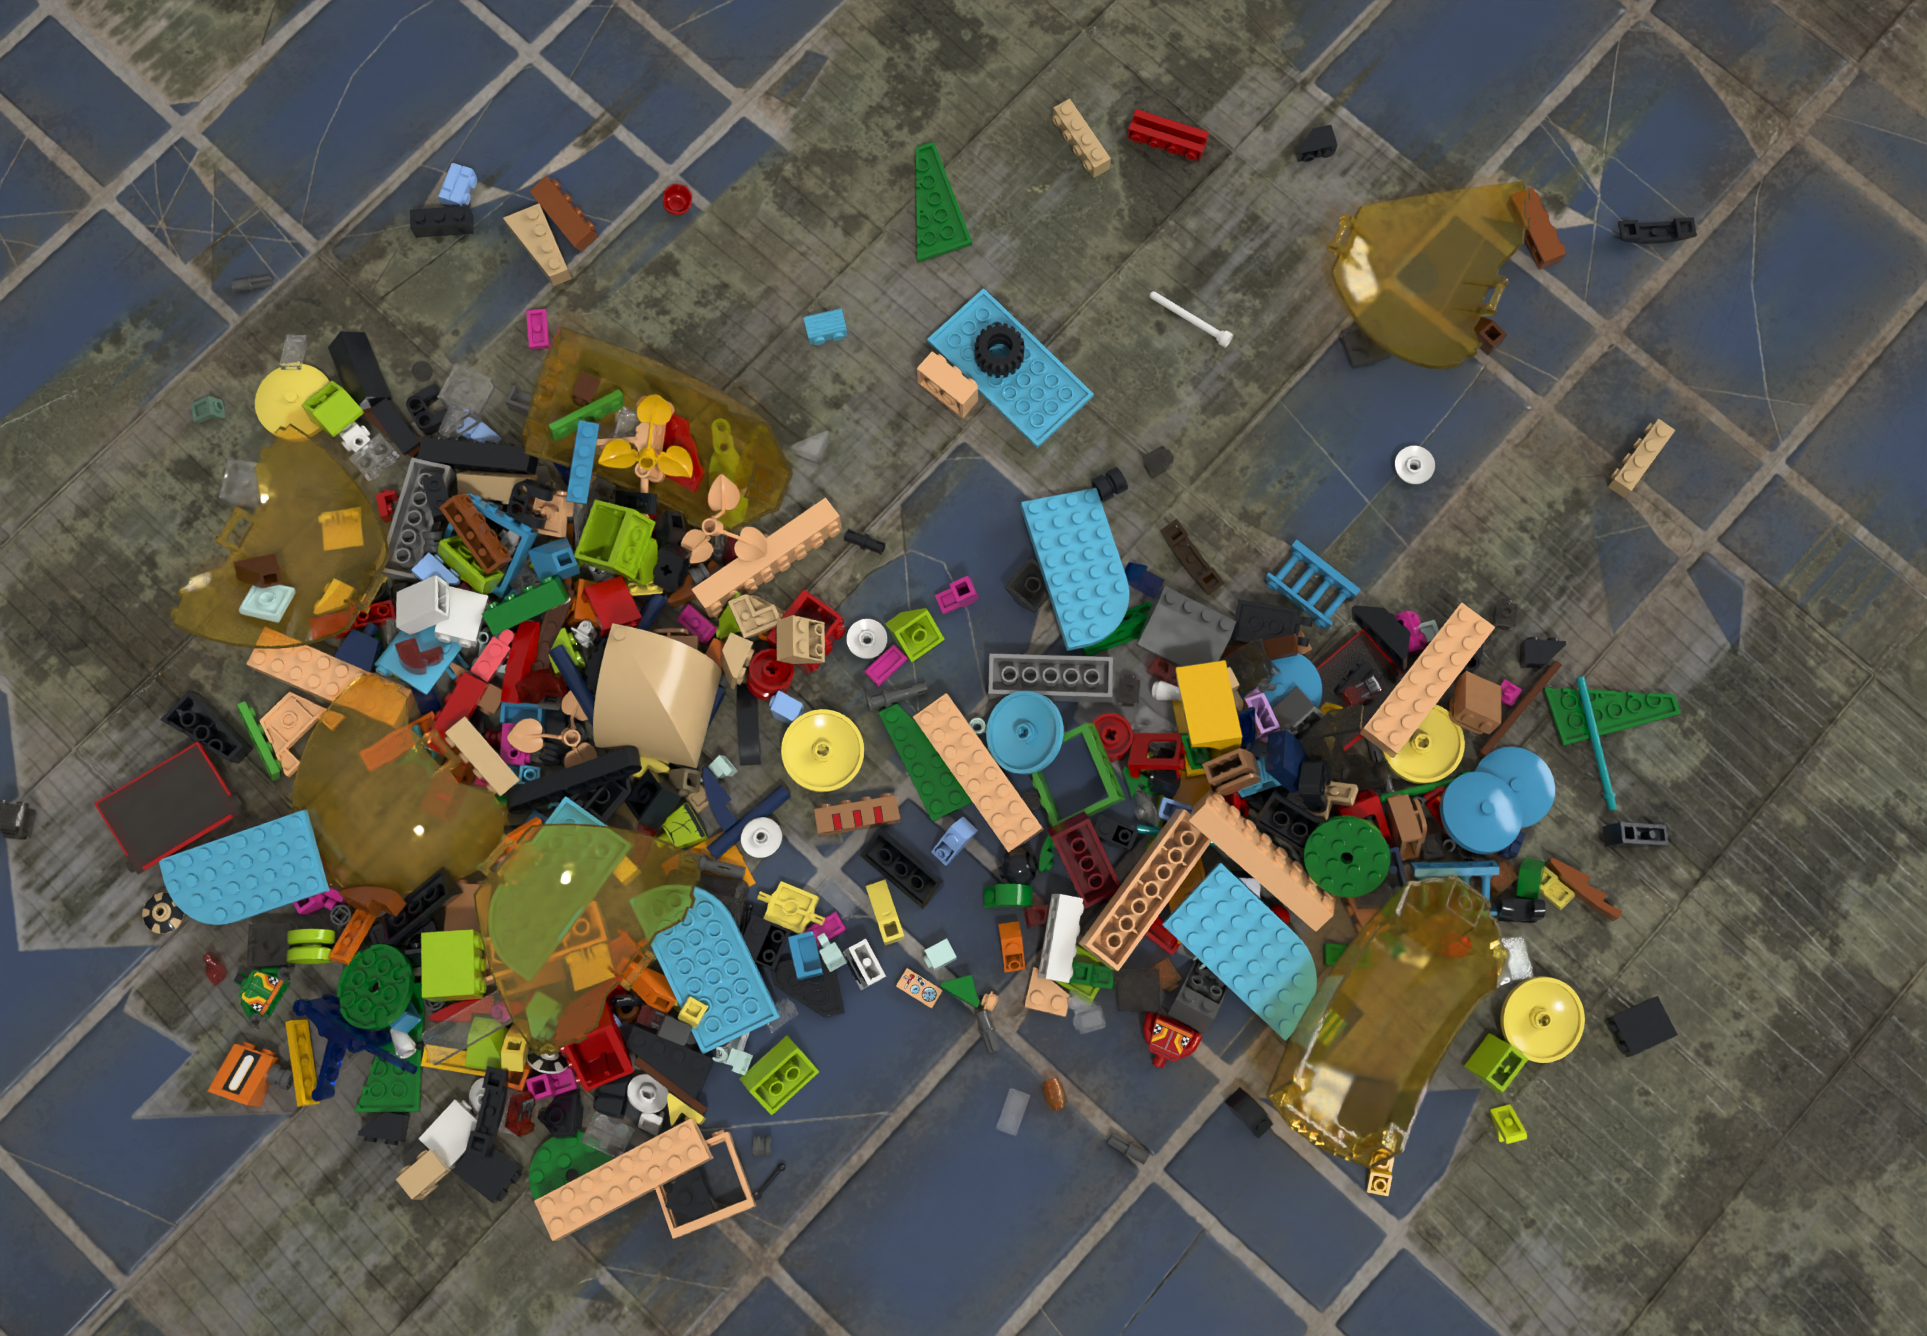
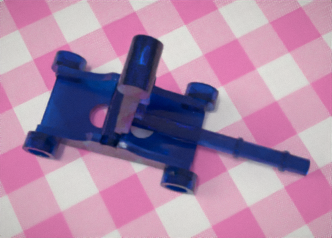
[293,994,418,1102]

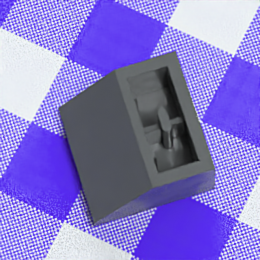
[1272,685,1329,744]

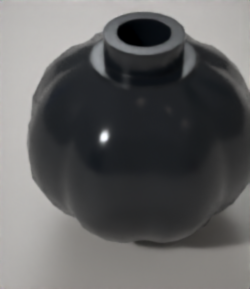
[998,848,1039,885]

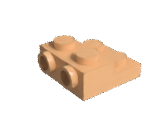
[531,490,574,538]

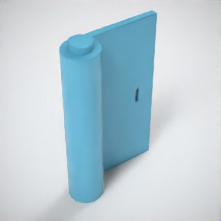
[375,625,463,695]

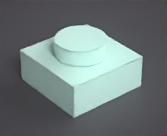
[1419,620,1439,644]

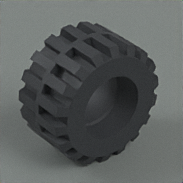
[975,323,1025,378]

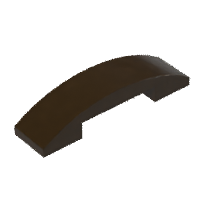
[1160,519,1225,595]

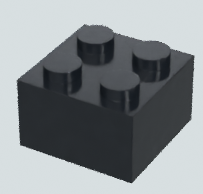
[624,769,681,831]

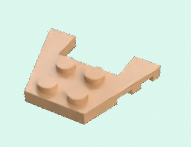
[260,692,348,778]

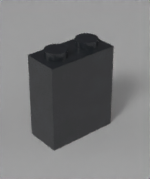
[1607,996,1678,1058]
[452,1144,523,1203]

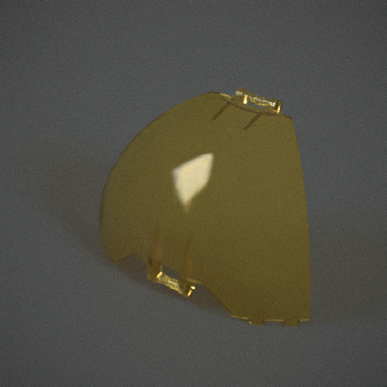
[1327,181,1530,370]
[169,423,390,649]
[292,673,510,894]
[474,823,701,1056]

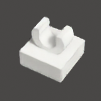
[498,529,522,556]
[638,1111,664,1136]

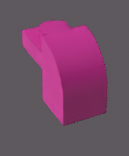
[935,576,979,615]
[526,1068,579,1101]

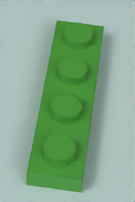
[548,389,624,442]
[237,701,282,781]

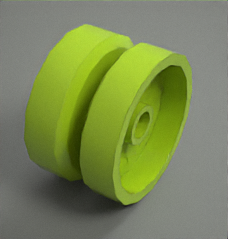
[286,929,336,964]

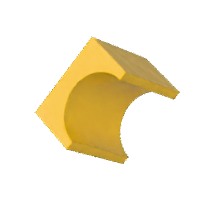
[1171,660,1242,777]

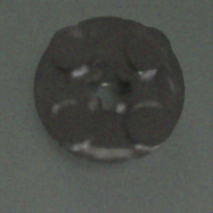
[0,800,37,840]

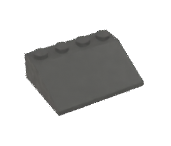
[1136,586,1236,667]

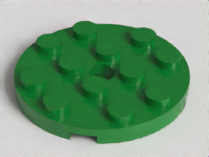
[1304,816,1391,897]
[337,944,415,1031]
[529,1132,613,1200]

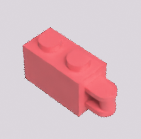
[470,629,515,682]

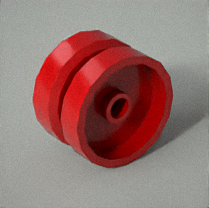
[746,648,794,701]
[1087,713,1133,763]

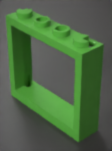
[1032,723,1126,827]

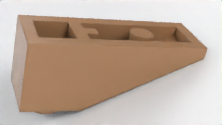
[450,662,502,715]

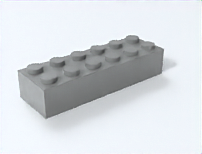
[377,458,455,584]
[988,654,1113,703]

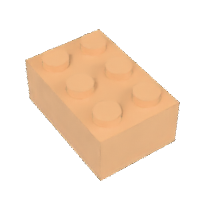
[917,352,978,418]

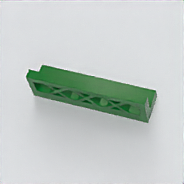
[1083,602,1152,656]

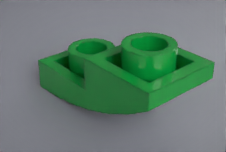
[1038,835,1055,875]

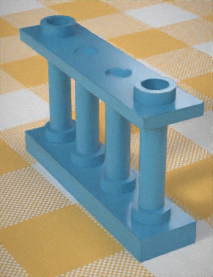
[1264,540,1361,631]
[1410,861,1499,920]

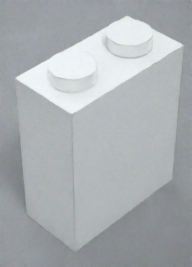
[396,575,449,635]
[434,586,489,648]
[419,1100,479,1169]

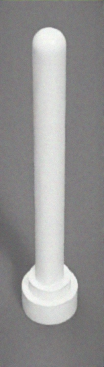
[1149,291,1233,348]

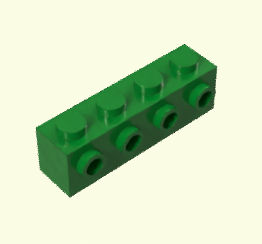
[482,575,570,635]

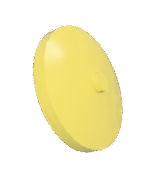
[255,364,330,441]
[1381,704,1465,784]
[781,709,864,792]
[1500,976,1585,1063]

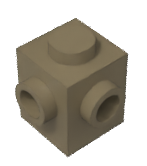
[669,768,701,797]

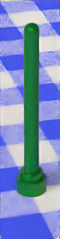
[1379,770,1470,803]

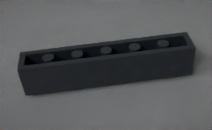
[418,436,540,475]

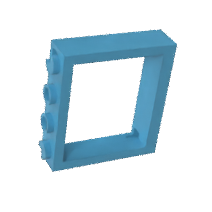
[436,493,538,598]

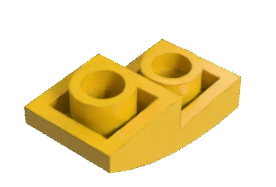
[1366,1146,1396,1196]

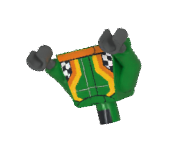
[234,966,294,1030]

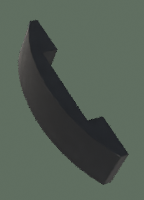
[1618,217,1697,244]
[737,685,761,766]
[465,1066,509,1157]

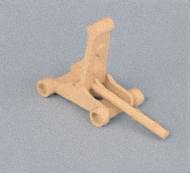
[596,394,674,518]

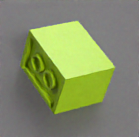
[574,500,656,579]
[421,929,486,1002]

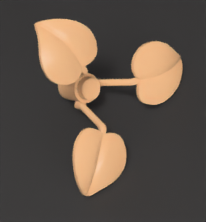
[681,474,768,563]
[507,685,598,768]

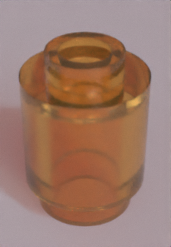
[1042,1078,1068,1111]

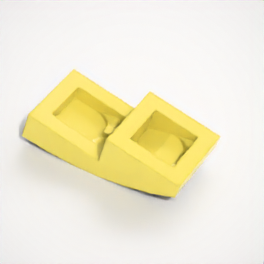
[1540,867,1575,910]

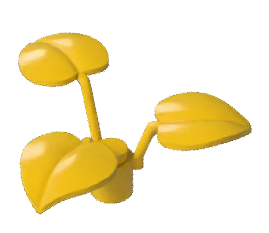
[598,395,693,478]

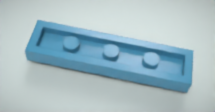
[566,420,599,505]

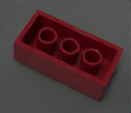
[1047,811,1121,909]

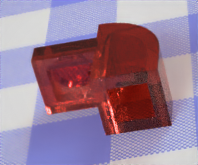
[395,638,444,675]
[515,669,568,704]

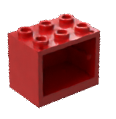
[766,589,845,675]
[556,1000,634,1092]

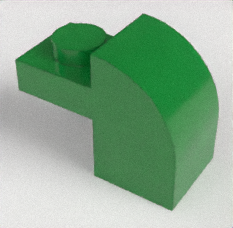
[984,884,1033,909]

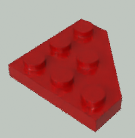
[662,413,705,492]

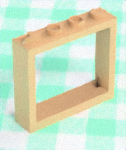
[655,1130,756,1239]

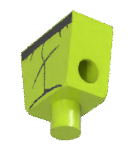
[655,802,708,851]

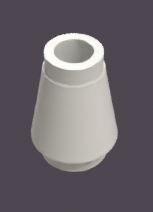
[1152,680,1181,701]
[390,1029,416,1059]

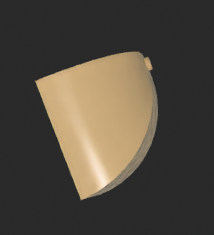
[593,623,722,768]

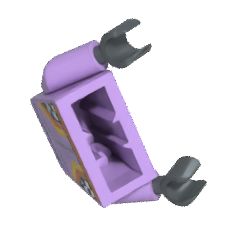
[1241,678,1298,744]

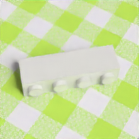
[1038,894,1084,983]

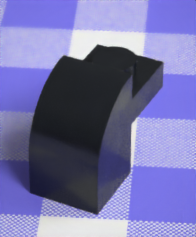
[1225,1087,1273,1139]

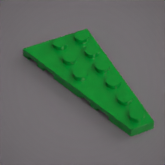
[916,142,972,263]
[1542,687,1681,747]
[878,704,973,823]
[354,983,425,1113]

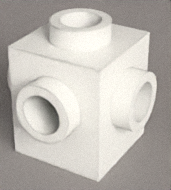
[339,421,372,454]

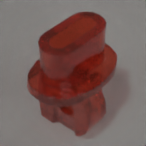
[202,952,226,986]

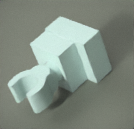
[700,755,738,782]
[817,933,847,972]
[712,1047,753,1076]

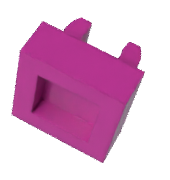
[1500,679,1522,708]
[323,888,347,911]

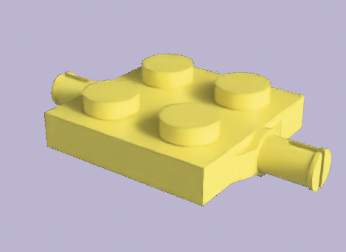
[757,881,825,935]

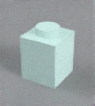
[923,939,957,971]

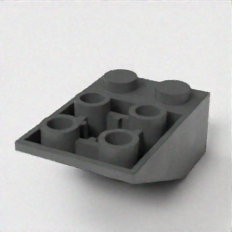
[1168,958,1229,1034]

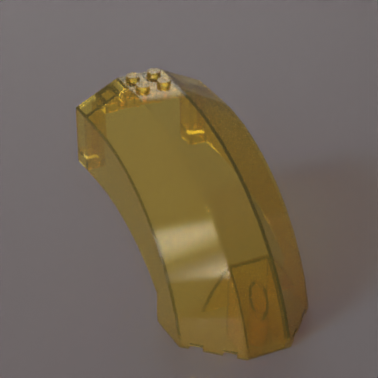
[521,326,793,536]
[1266,875,1511,1169]

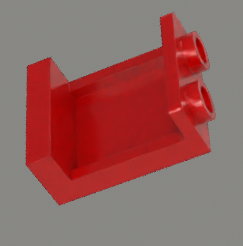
[581,576,642,638]

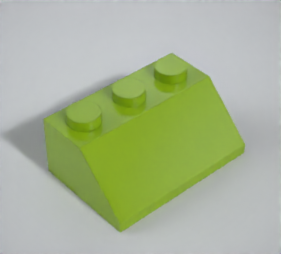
[437,535,504,595]
[739,1035,819,1115]

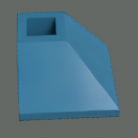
[528,537,580,584]

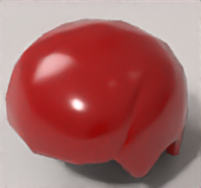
[662,184,692,216]

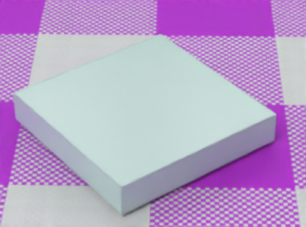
[239,585,296,623]

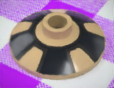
[142,892,185,934]

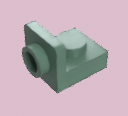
[191,396,225,424]

